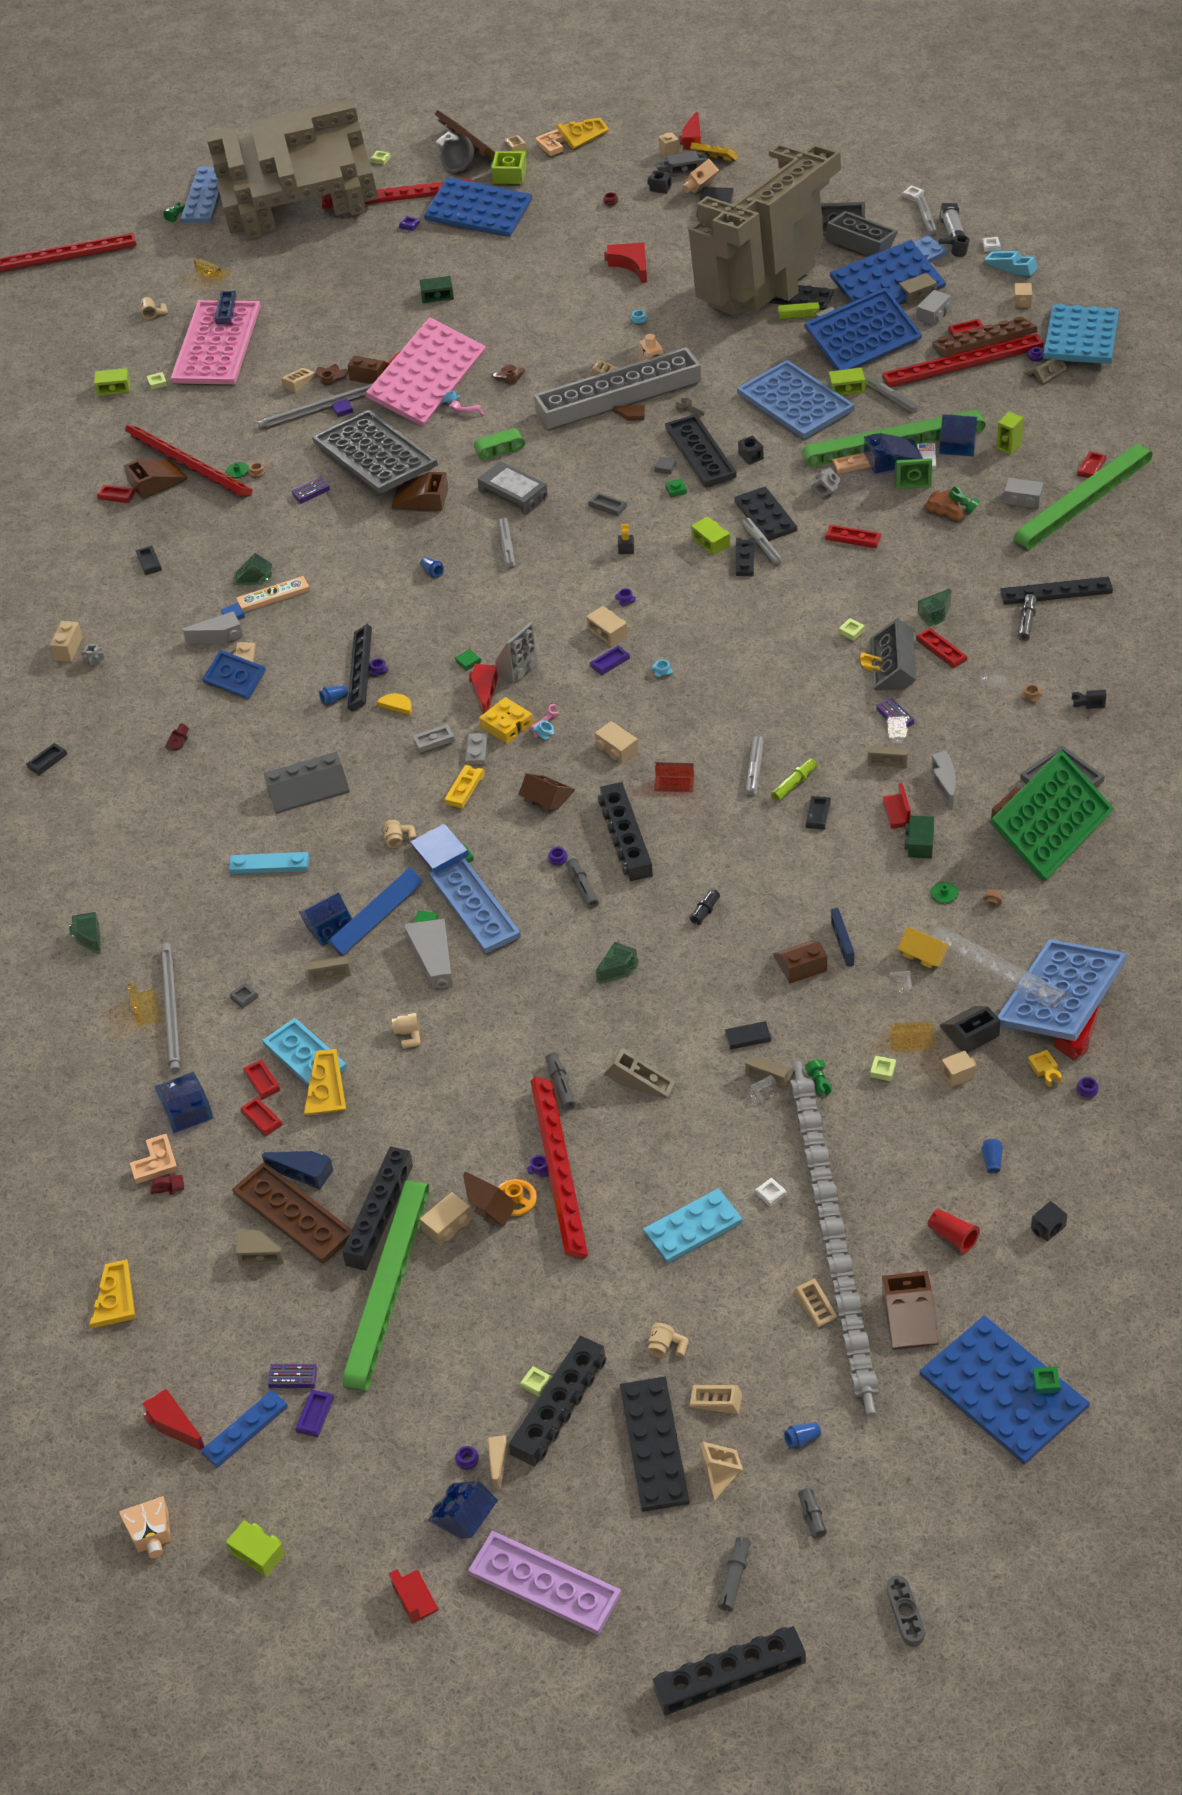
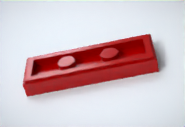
[825,525,881,548]
[916,628,968,669]

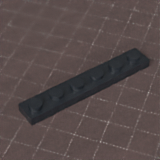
[1000,577,1113,605]
[347,624,372,712]

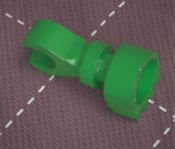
[163,202,185,222]
[948,486,980,514]
[805,1059,832,1096]

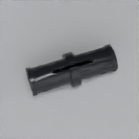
[690,889,720,925]

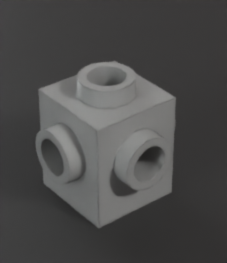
[810,467,841,498]

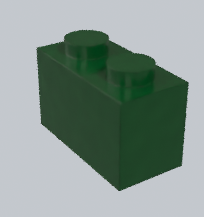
[419,276,454,303]
[904,815,934,858]

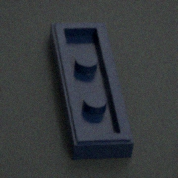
[215,290,237,324]
[831,908,855,967]

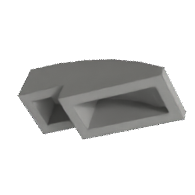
[931,750,956,808]

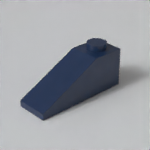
[262,1151,333,1190]

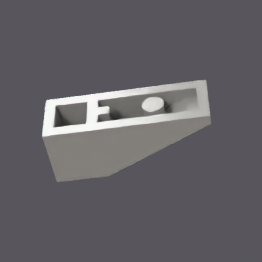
[182,611,243,643]

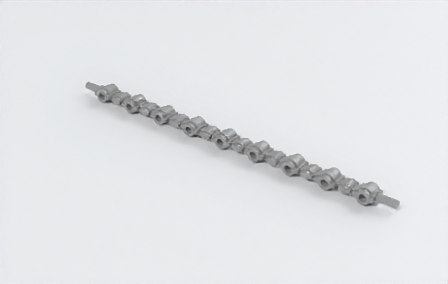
[791,1061,879,1417]

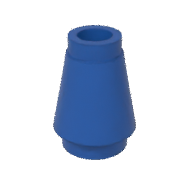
[420,557,444,577]
[319,685,348,705]
[981,1139,1003,1173]
[784,1422,821,1449]

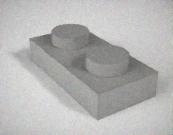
[413,724,455,753]
[466,733,488,765]

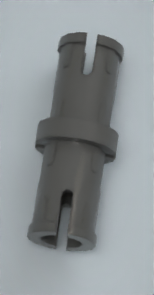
[798,1488,827,1538]

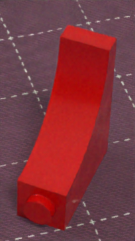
[604,242,647,283]

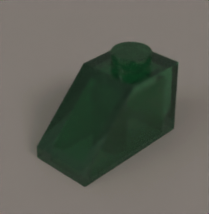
[233,553,272,585]
[917,588,951,626]
[69,912,101,954]
[596,942,639,984]

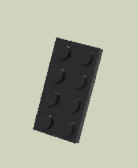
[768,285,834,310]
[734,486,797,541]

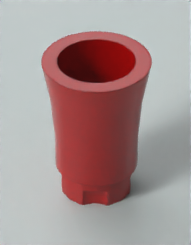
[928,1209,980,1254]

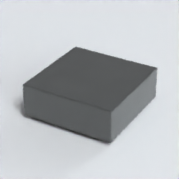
[655,457,676,474]
[229,983,258,1009]

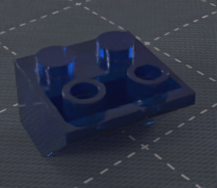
[939,414,977,457]
[299,892,352,946]
[428,1481,498,1539]

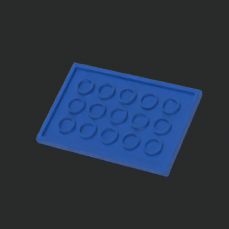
[424,177,532,237]
[830,240,946,305]
[804,287,922,371]
[919,1315,1090,1465]

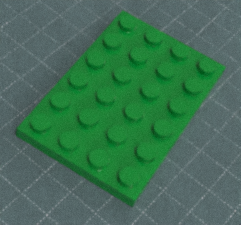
[989,750,1114,881]

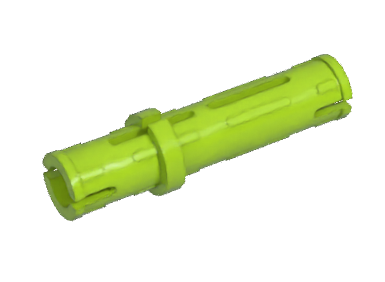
[771,758,818,802]

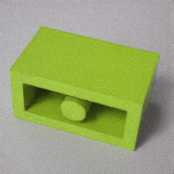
[829,367,865,395]
[94,368,130,396]
[996,412,1024,455]
[691,516,731,556]
[226,1520,284,1577]

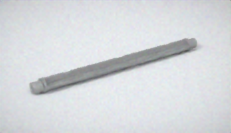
[258,383,374,429]
[161,943,181,1073]

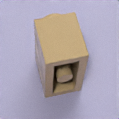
[586,606,628,646]
[50,621,83,662]
[595,721,639,764]
[420,1192,472,1246]

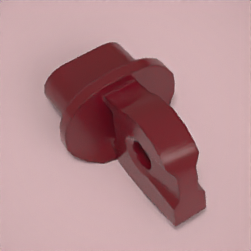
[165,723,189,750]
[150,1173,184,1195]

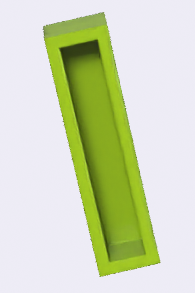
[778,302,819,319]

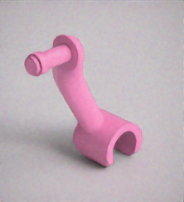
[449,400,484,416]
[530,704,559,738]

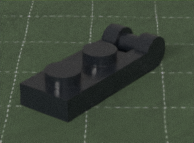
[736,538,754,576]

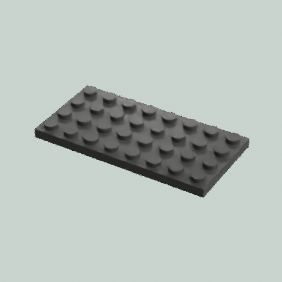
[312,410,438,494]

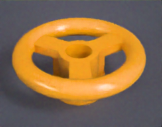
[499,1179,537,1217]

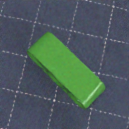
[474,428,525,460]

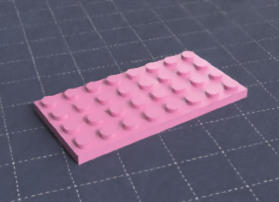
[171,300,261,384]
[365,317,486,426]

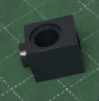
[647,170,672,194]
[738,435,764,465]
[1031,1201,1068,1242]

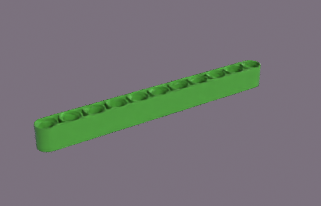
[802,410,986,467]
[1013,444,1153,550]
[343,1180,429,1391]

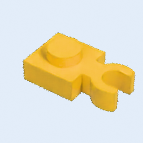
[1028,1050,1062,1087]

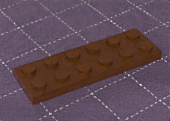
[434,110,495,162]
[932,316,1037,357]
[232,1162,352,1264]

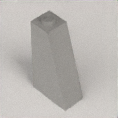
[405,919,453,989]

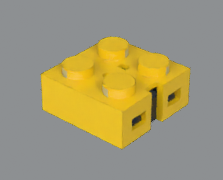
[479,697,533,744]

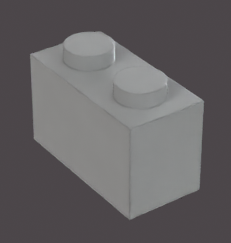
[917,290,952,325]
[1004,478,1044,509]

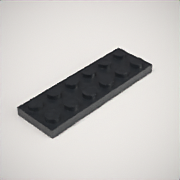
[665,414,737,487]
[620,1376,690,1512]

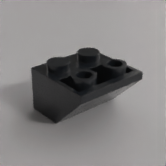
[940,1006,1001,1053]

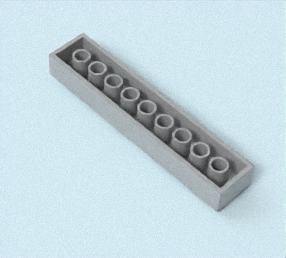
[534,347,701,429]

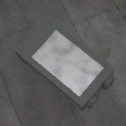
[477,461,548,515]

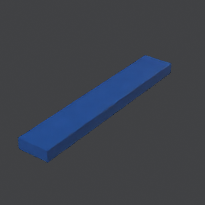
[328,867,423,956]

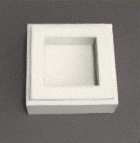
[902,186,924,202]
[982,237,1001,252]
[755,1178,787,1207]

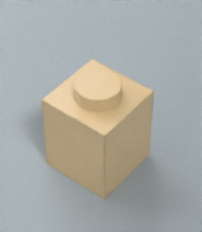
[658,132,679,159]
[1014,283,1032,308]
[941,1051,977,1087]

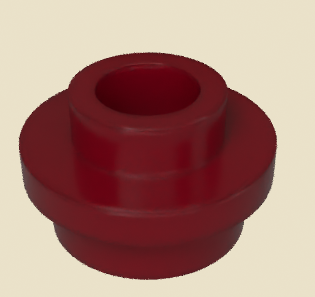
[603,192,618,205]

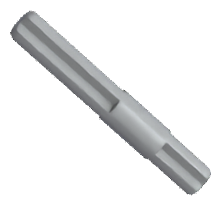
[916,195,937,236]
[866,376,918,413]
[498,518,515,568]
[742,518,782,565]
[745,736,764,796]

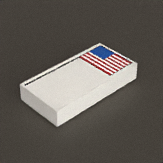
[917,443,936,470]

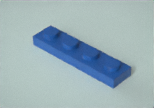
[201,1390,288,1468]

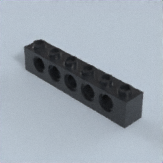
[597,782,653,882]
[342,1146,413,1271]
[509,1335,607,1467]
[652,1626,806,1716]

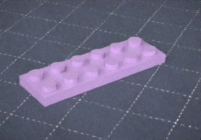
[468,1531,622,1636]

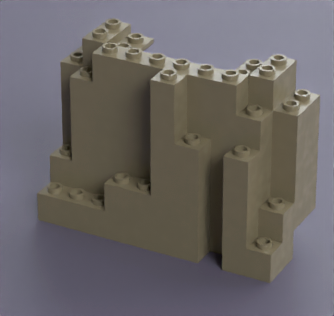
[205,98,378,240]
[688,144,842,315]

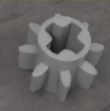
[81,644,105,666]

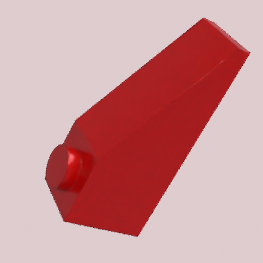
[679,112,701,150]
[469,664,498,714]
[1054,1003,1100,1061]
[142,1389,205,1450]

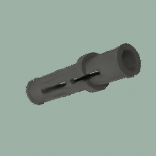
[1018,594,1037,641]
[566,858,599,909]
[545,1052,576,1110]
[718,1537,751,1612]

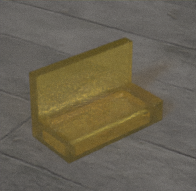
[193,257,231,282]
[127,982,162,1026]
[889,1021,934,1051]

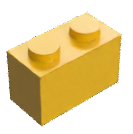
[897,926,949,968]

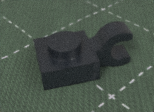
[1071,689,1107,709]

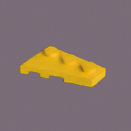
[556,118,609,150]
[690,143,738,162]
[303,1049,346,1116]
[90,1259,136,1329]

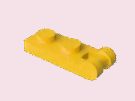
[444,765,485,809]

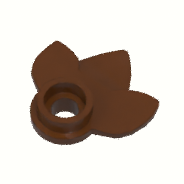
[316,364,348,384]
[492,364,525,384]

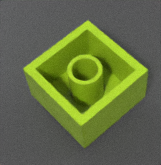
[491,151,527,184]

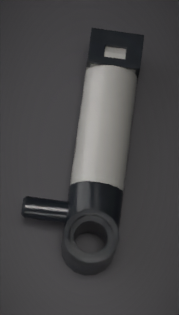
[938,203,970,257]

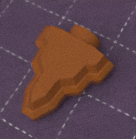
[924,490,963,522]

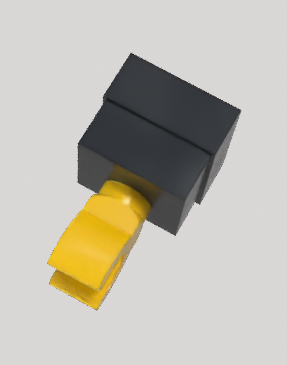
[618,524,634,554]

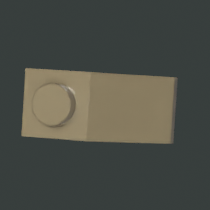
[236,1229,284,1265]

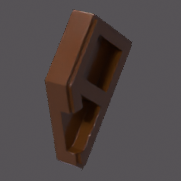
[614,405,645,421]

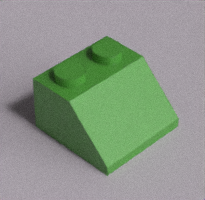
[894,458,932,490]

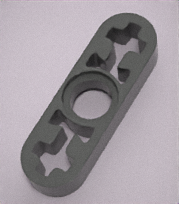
[887,1576,925,1647]

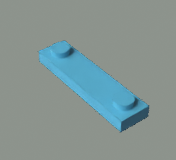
[229,852,309,874]

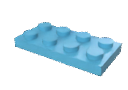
[262,1018,347,1087]
[643,1188,743,1264]

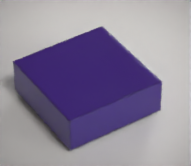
[399,216,420,231]
[332,399,353,417]

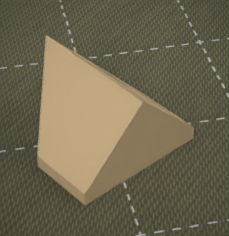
[700,1442,743,1501]

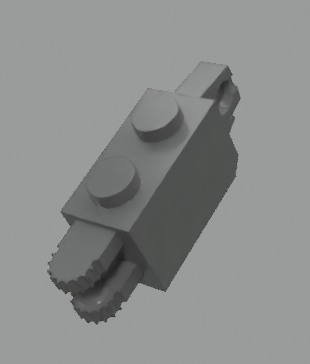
[656,150,709,177]

